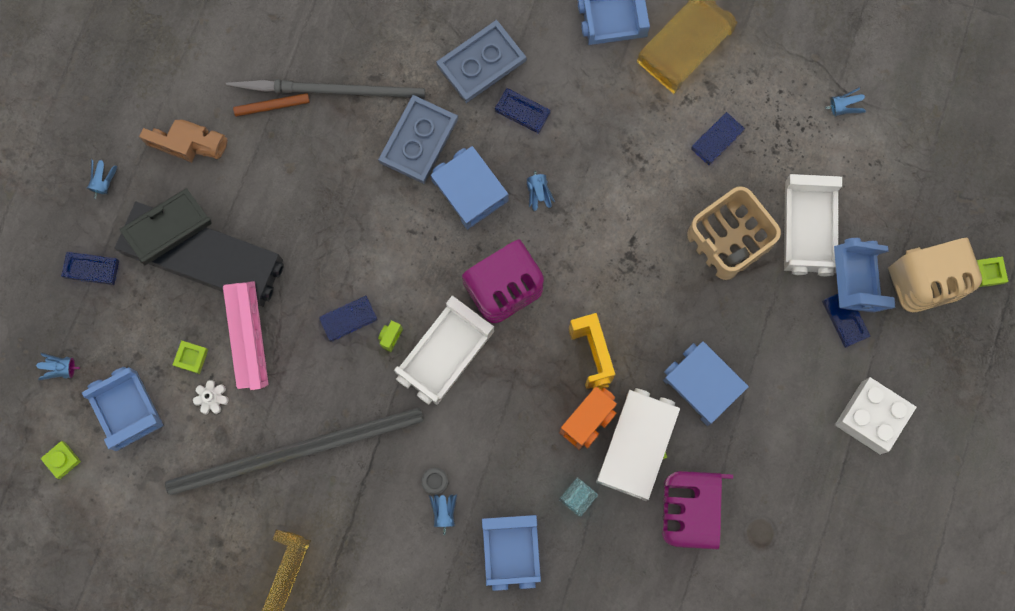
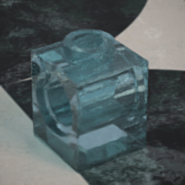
[559,477,598,517]

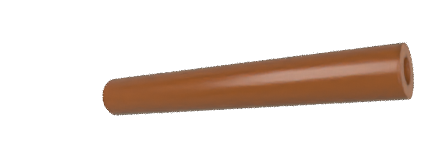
[233,93,310,117]

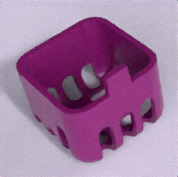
[462,239,544,323]
[662,471,733,550]

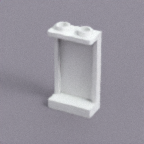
[784,174,842,276]
[394,296,494,405]
[596,388,680,501]

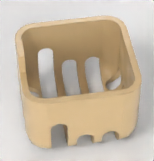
[687,187,781,280]
[888,238,982,312]

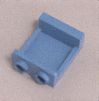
[578,0,650,45]
[431,146,509,230]
[834,238,895,312]
[663,341,749,426]
[82,367,164,451]
[482,515,541,591]

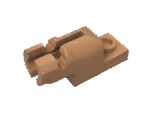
[139,120,228,163]

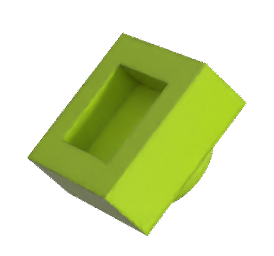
[976,257,1008,287]
[378,320,403,352]
[173,340,208,374]
[40,441,81,479]

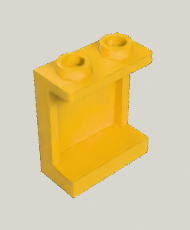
[569,313,615,390]

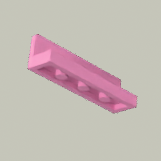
[223,281,269,390]

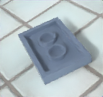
[436,20,526,103]
[378,95,458,184]

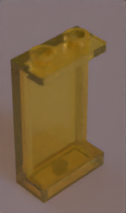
[637,0,737,94]
[262,529,311,611]

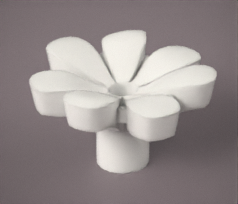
[193,380,229,415]

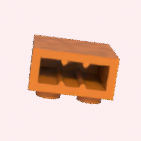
[559,387,617,450]

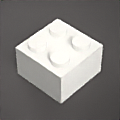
[835,377,916,455]

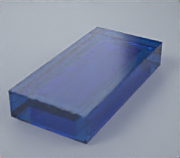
[495,88,551,134]
[691,112,745,165]
[61,252,119,285]
[822,294,871,348]
[319,296,378,342]

